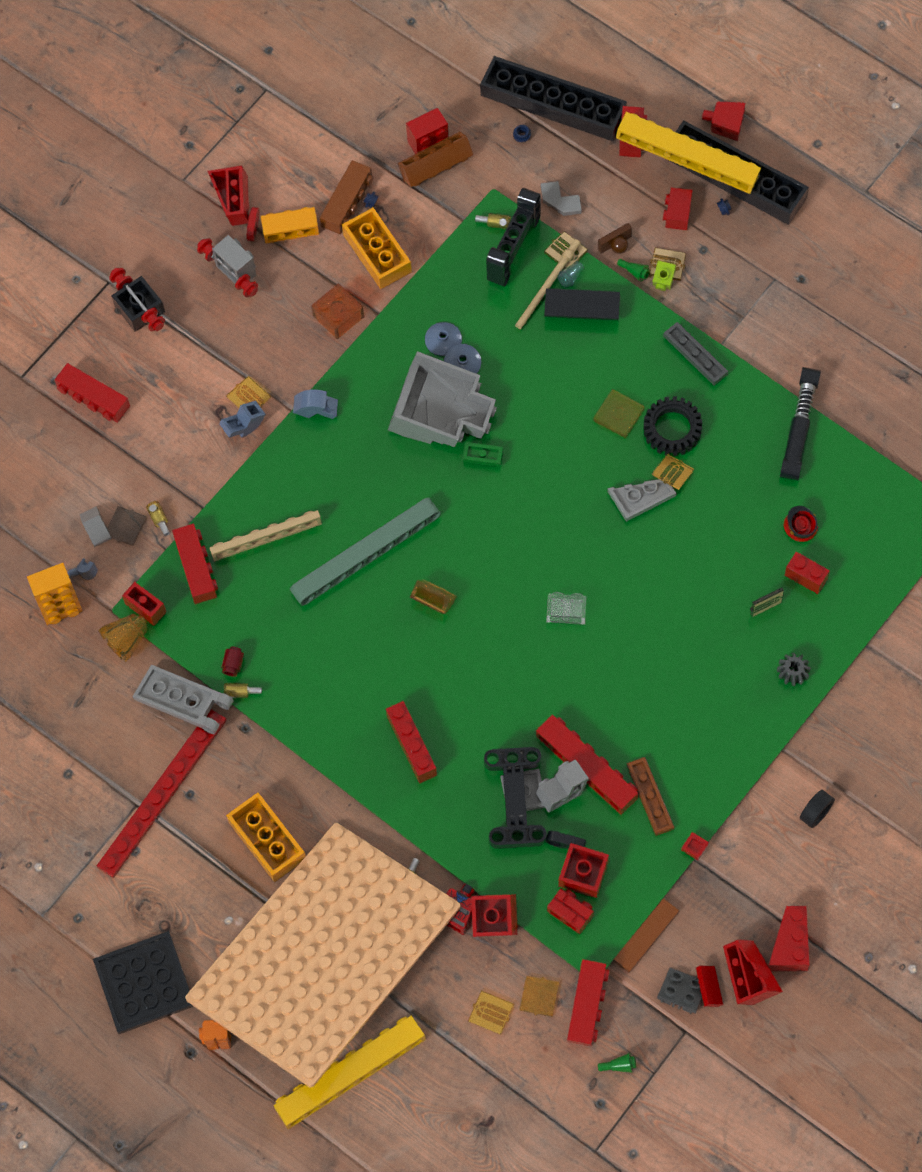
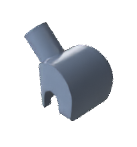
[68,558,98,580]

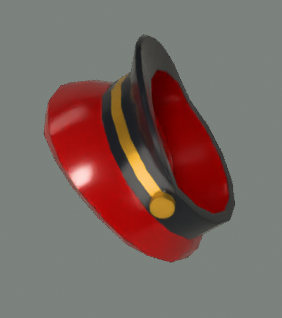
[784,506,818,542]

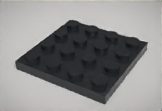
[93,931,194,1034]

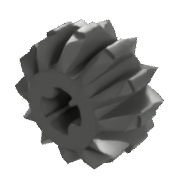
[777,652,811,687]

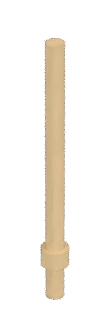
[515,239,581,330]

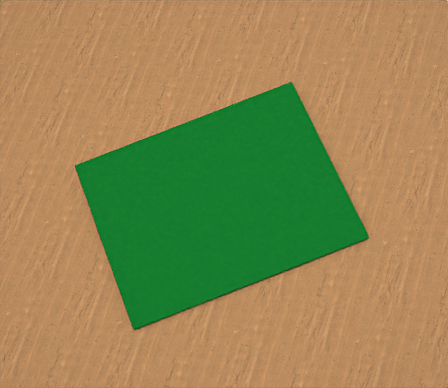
[112,189,922,972]

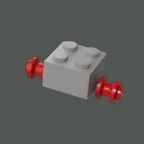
[197,235,258,297]

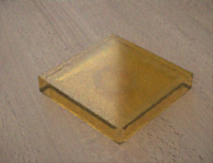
[593,389,645,438]

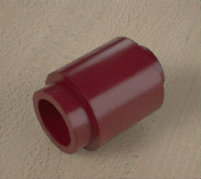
[221,646,244,677]

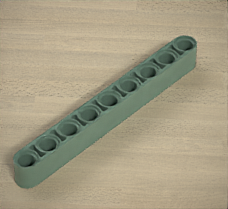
[290,498,441,606]

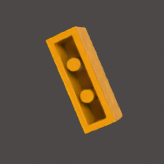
[261,207,319,244]

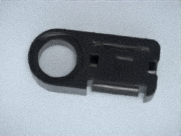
[545,831,586,849]

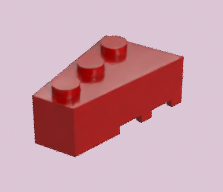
[207,166,249,226]
[768,906,809,971]
[723,939,783,1005]

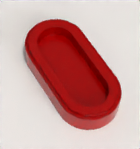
[246,207,259,242]

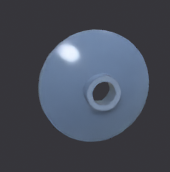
[425,322,462,356]
[444,344,481,374]

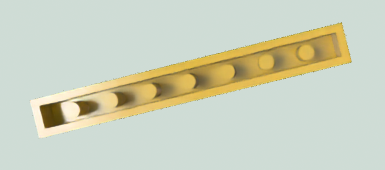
[616,112,761,194]
[273,1015,426,1130]

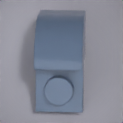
[293,390,338,419]
[219,400,266,438]

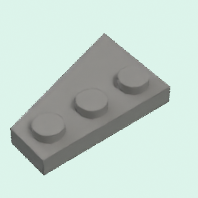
[607,478,676,522]

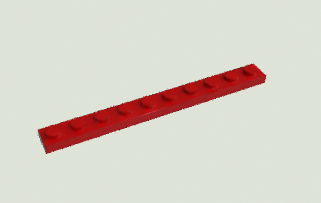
[97,709,227,878]

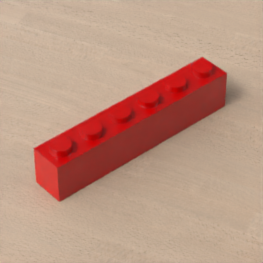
[536,714,638,815]

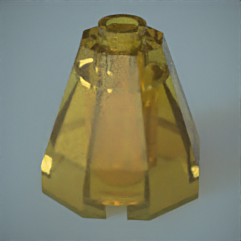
[98,614,148,662]

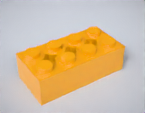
[342,208,412,290]
[27,563,83,625]
[226,792,306,883]

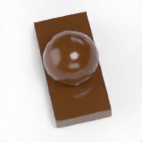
[598,223,632,254]

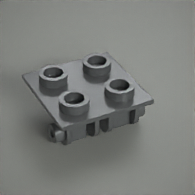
[657,968,702,1014]

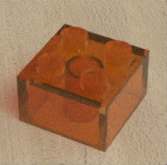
[311,283,365,339]

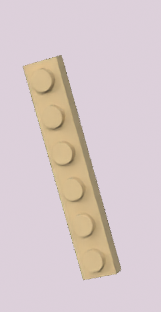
[210,510,322,561]

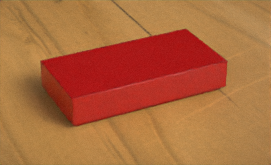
[696,965,723,1007]

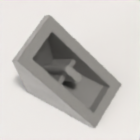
[80,506,112,547]

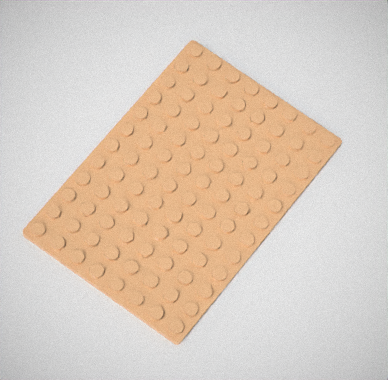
[185,823,460,1087]

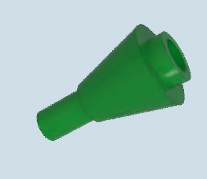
[617,259,650,282]
[598,1052,636,1073]

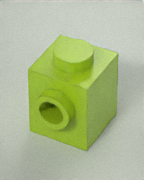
[652,260,676,291]

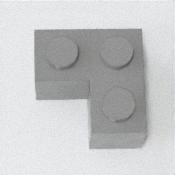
[536,759,589,812]

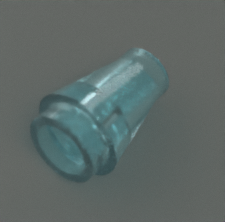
[558,261,584,287]

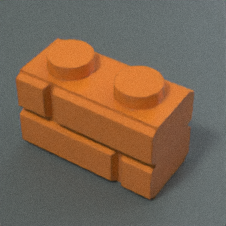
[199,1020,232,1050]

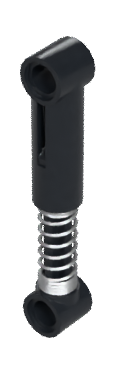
[780,367,821,481]

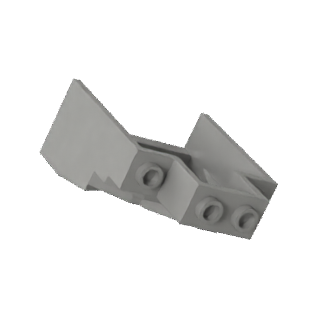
[388,351,497,447]

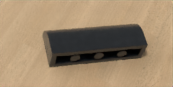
[544,288,620,320]

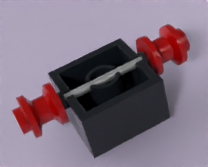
[109,268,165,331]

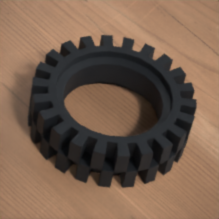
[643,396,702,456]

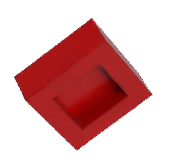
[681,832,709,860]

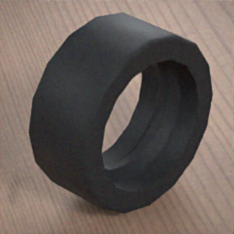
[800,789,835,828]

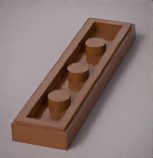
[627,757,674,836]
[614,898,679,973]

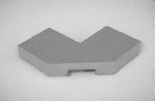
[541,181,582,216]

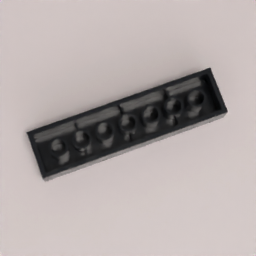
[480,56,627,141]
[668,120,809,225]

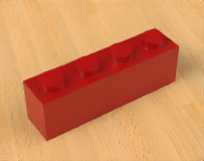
[54,363,130,423]
[172,523,218,604]
[386,701,437,784]
[567,959,610,1046]

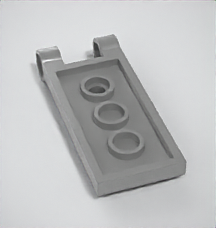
[133,665,234,734]

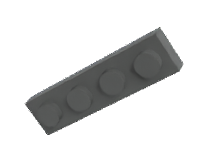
[663,322,728,385]

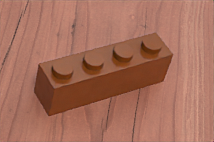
[397,131,473,187]
[320,160,373,234]

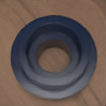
[513,125,531,142]
[364,191,379,208]
[717,198,732,216]

